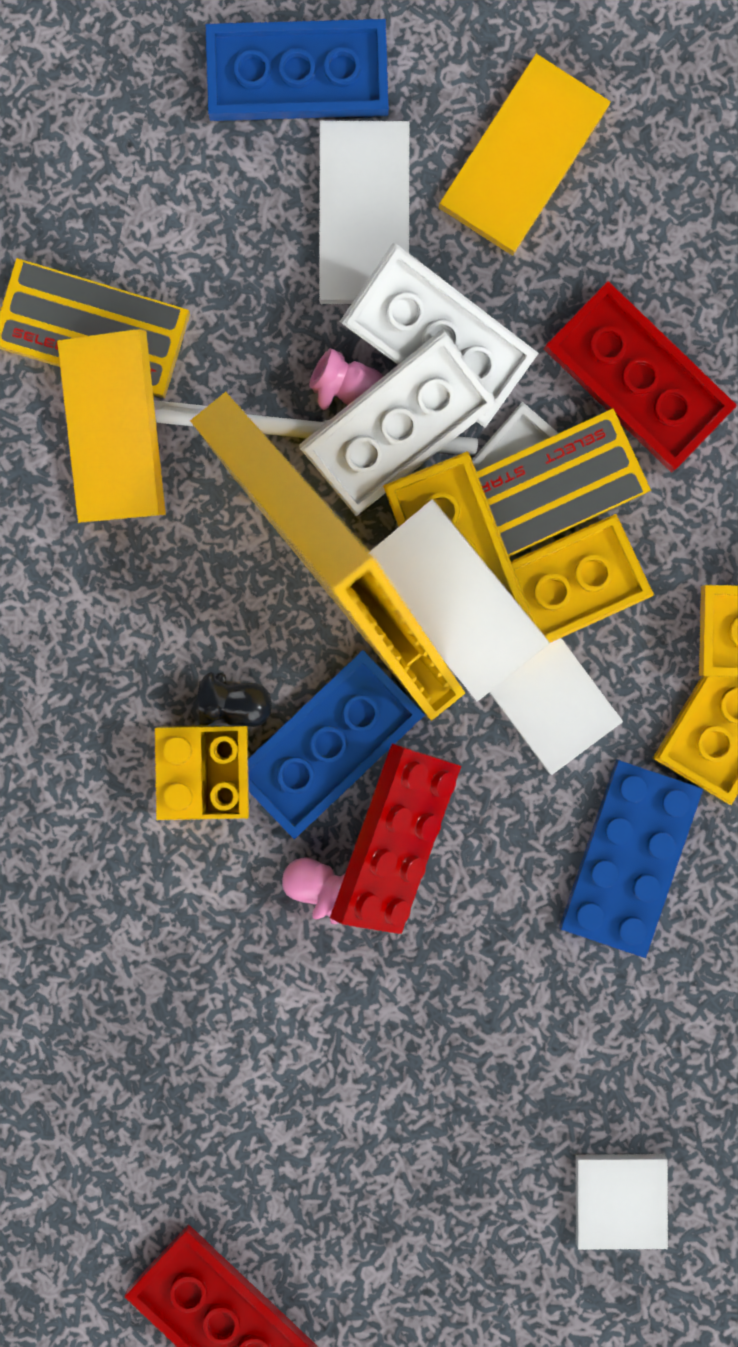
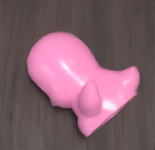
[309,348,383,410]
[282,857,345,924]

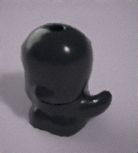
[198,672,272,727]

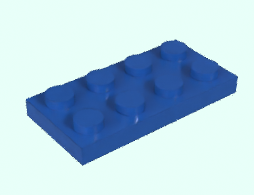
[205,19,389,121]
[248,650,425,840]
[559,759,703,958]

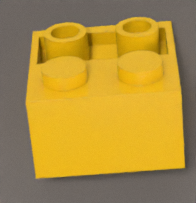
[155,725,249,820]

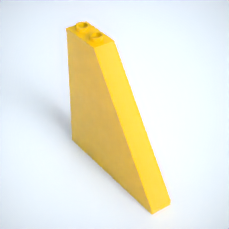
[190,392,465,721]

